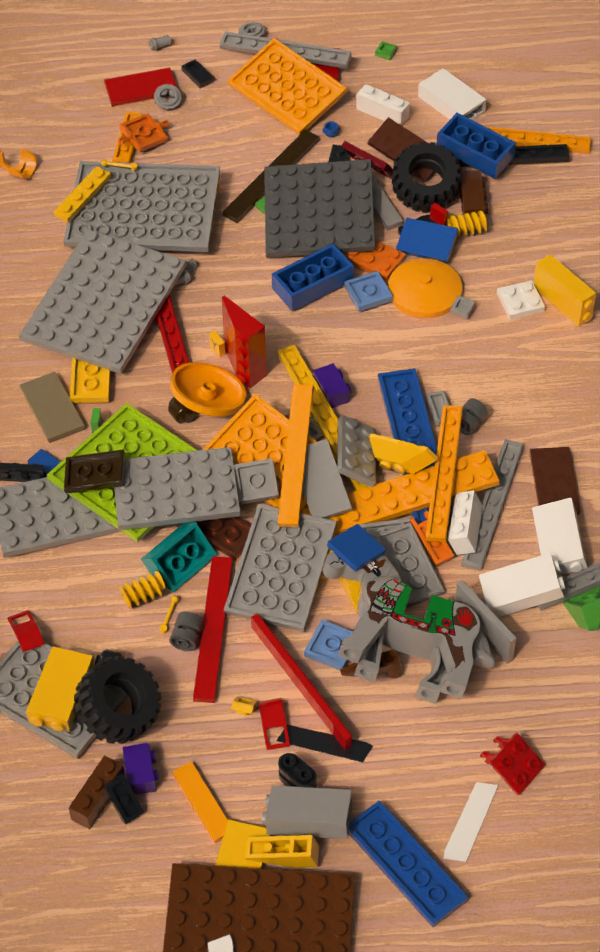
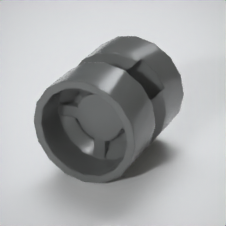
[460,398,488,435]
[169,612,203,651]

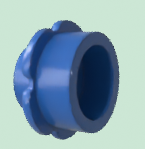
[322,121,339,137]

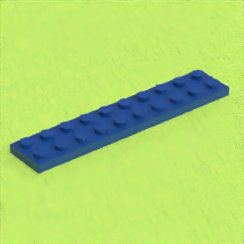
[378,368,453,528]

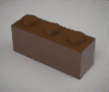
[459,170,488,216]
[69,755,125,830]

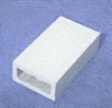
[418,68,486,120]
[532,498,588,576]
[479,553,566,617]

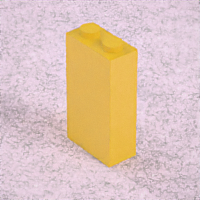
[533,254,596,327]
[26,646,94,732]

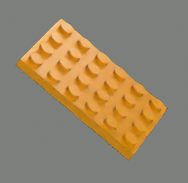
[227,38,347,135]
[203,394,338,513]

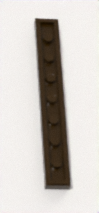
[223,130,319,223]

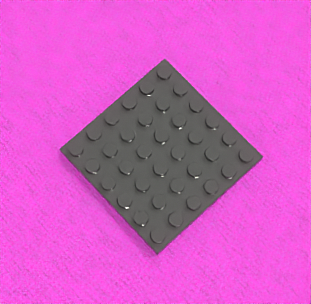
[264,159,375,258]

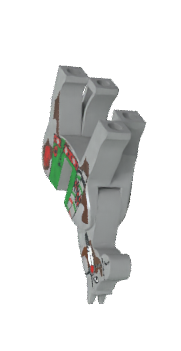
[323,552,495,704]

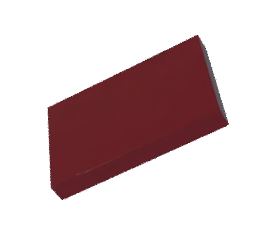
[341,141,393,180]

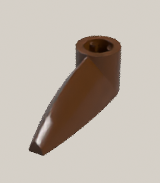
[340,650,404,679]

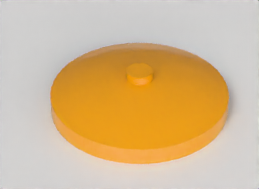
[388,258,462,318]
[170,362,246,417]

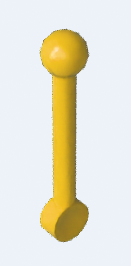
[101,159,138,171]
[159,595,179,634]

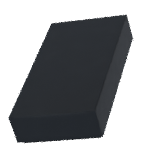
[181,59,214,89]

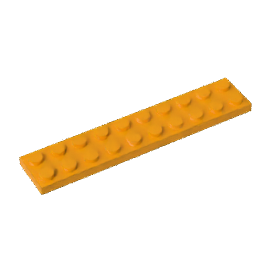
[301,450,499,538]

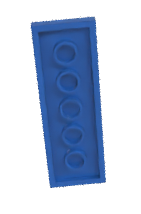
[348,801,468,928]

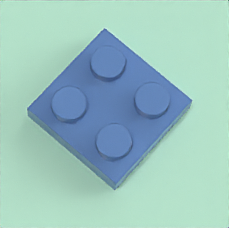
[344,271,393,312]
[304,620,353,670]

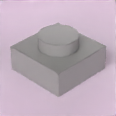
[450,296,475,319]

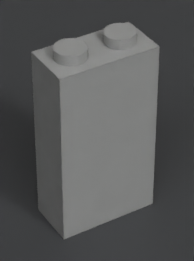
[262,786,353,839]

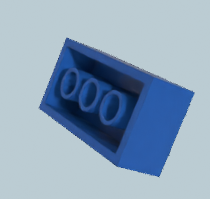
[436,112,516,178]
[272,244,354,311]

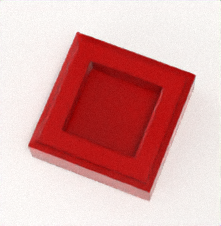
[430,203,449,226]

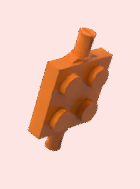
[118,113,169,152]

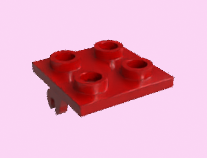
[480,733,545,795]

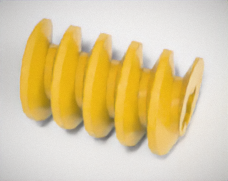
[447,211,487,237]
[119,571,165,609]

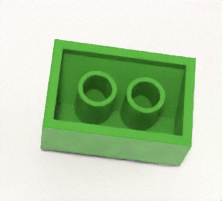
[563,586,600,631]

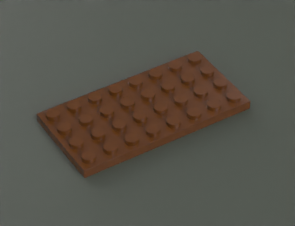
[163,863,354,952]

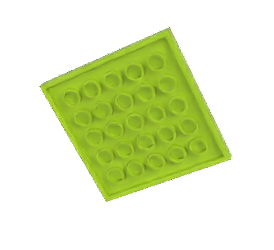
[47,403,198,543]

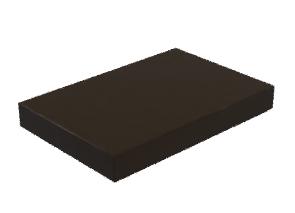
[64,449,126,494]

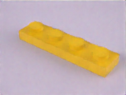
[53,166,111,223]

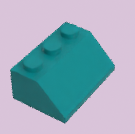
[141,522,217,592]

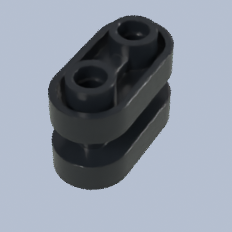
[278,753,316,788]

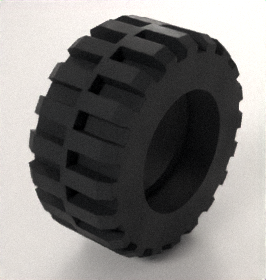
[392,142,461,213]
[74,656,162,744]

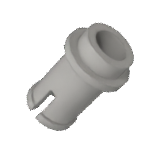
[149,35,171,50]
[174,270,191,286]

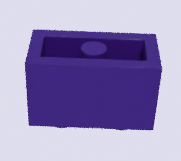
[313,363,351,408]
[123,742,159,795]

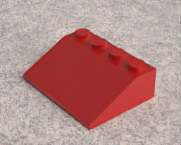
[222,295,267,388]

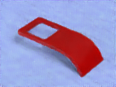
[7,610,44,652]
[258,698,290,750]

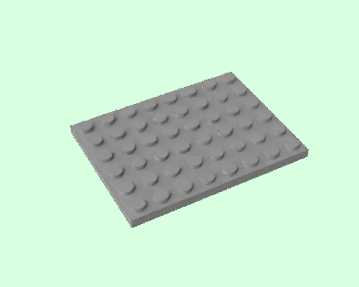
[64,161,221,252]
[19,229,186,374]

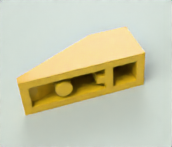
[245,835,319,868]

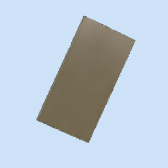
[20,372,85,443]

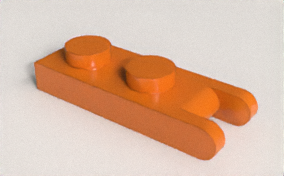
[409,511,454,567]

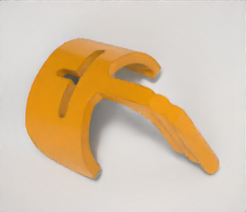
[0,148,37,180]

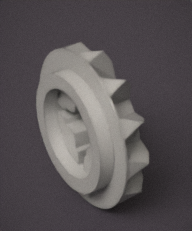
[239,22,265,37]
[154,84,181,111]

